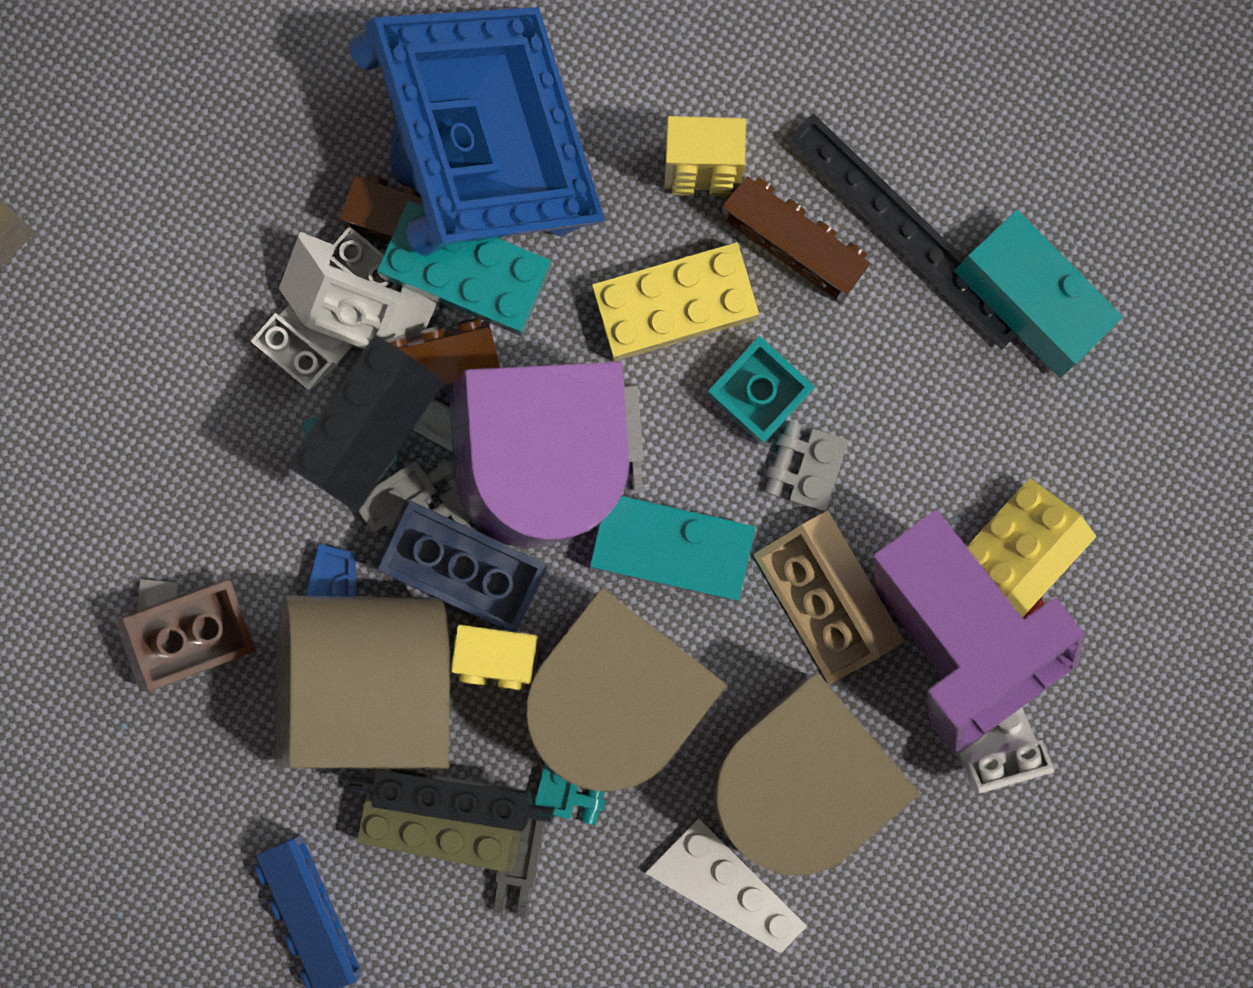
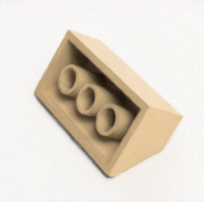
[753,510,905,685]

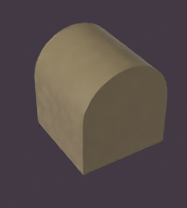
[527,588,727,791]
[274,596,449,768]
[712,673,921,875]

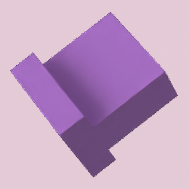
[873,509,1086,756]

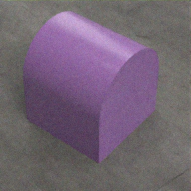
[449,362,629,548]

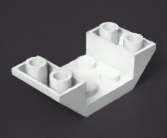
[251,226,400,391]
[279,232,437,349]
[936,681,1054,794]

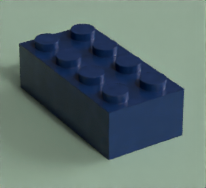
[373,499,548,633]

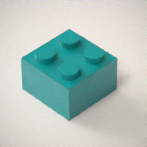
[707,335,815,446]

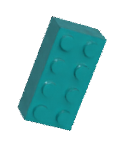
[377,201,552,337]

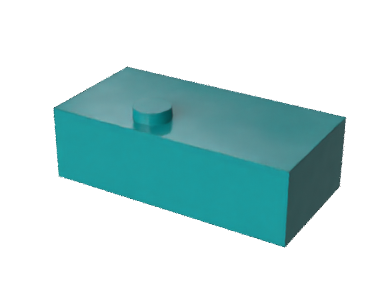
[954,209,1124,378]
[590,496,756,602]

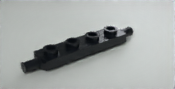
[348,768,555,832]

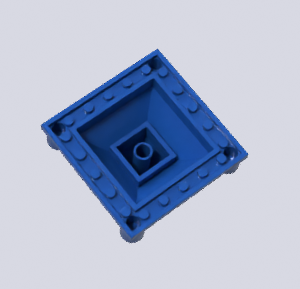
[349,7,605,256]

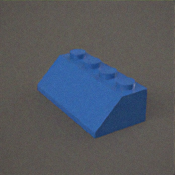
[254,835,363,988]

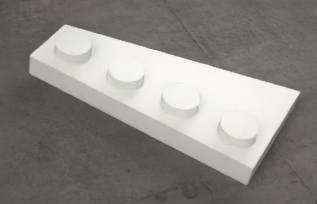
[645,818,807,954]

